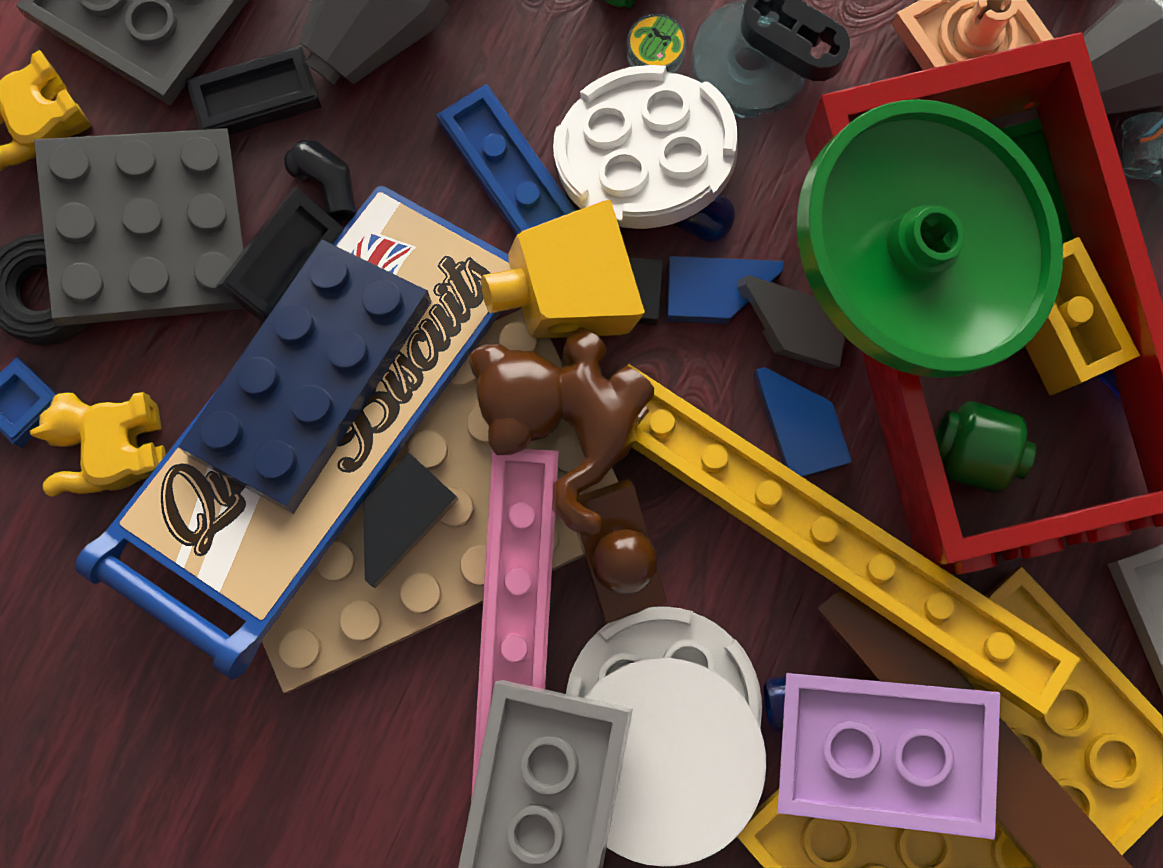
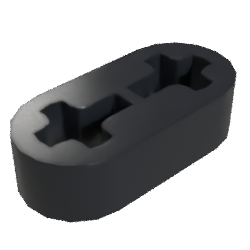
[740,0,850,81]

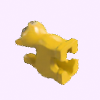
[0,50,92,172]
[30,392,166,497]

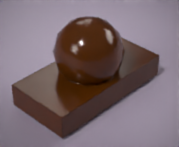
[577,479,667,624]

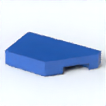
[666,256,784,324]
[753,367,852,478]

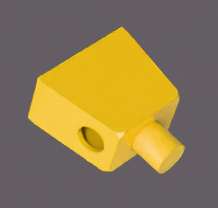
[481,200,645,338]

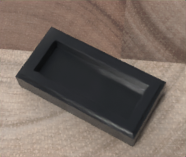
[186,46,321,135]
[216,188,344,323]

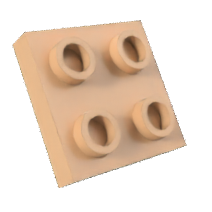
[891,0,1054,70]

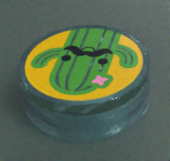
[626,14,687,73]

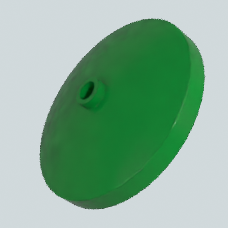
[797,99,1063,378]

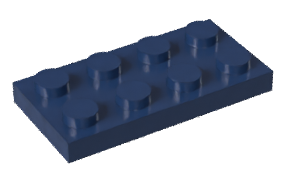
[178,240,432,514]

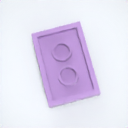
[778,673,1000,839]

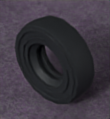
[0,233,89,346]

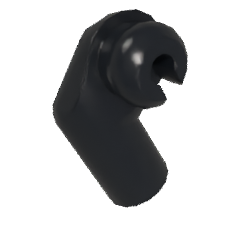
[284,140,356,222]

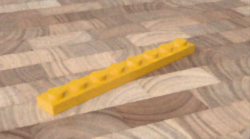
[627,364,1080,720]

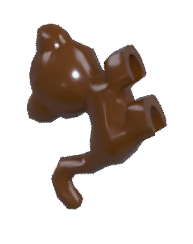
[468,326,654,537]

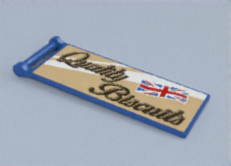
[75,186,511,680]

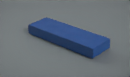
[436,84,576,236]

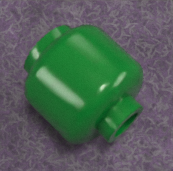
[935,401,1036,494]

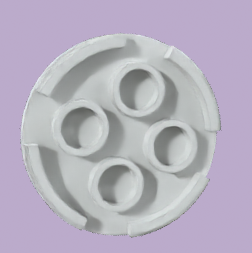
[553,65,738,229]
[566,607,762,726]
[584,658,766,866]

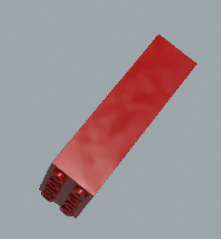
[805,32,1163,575]

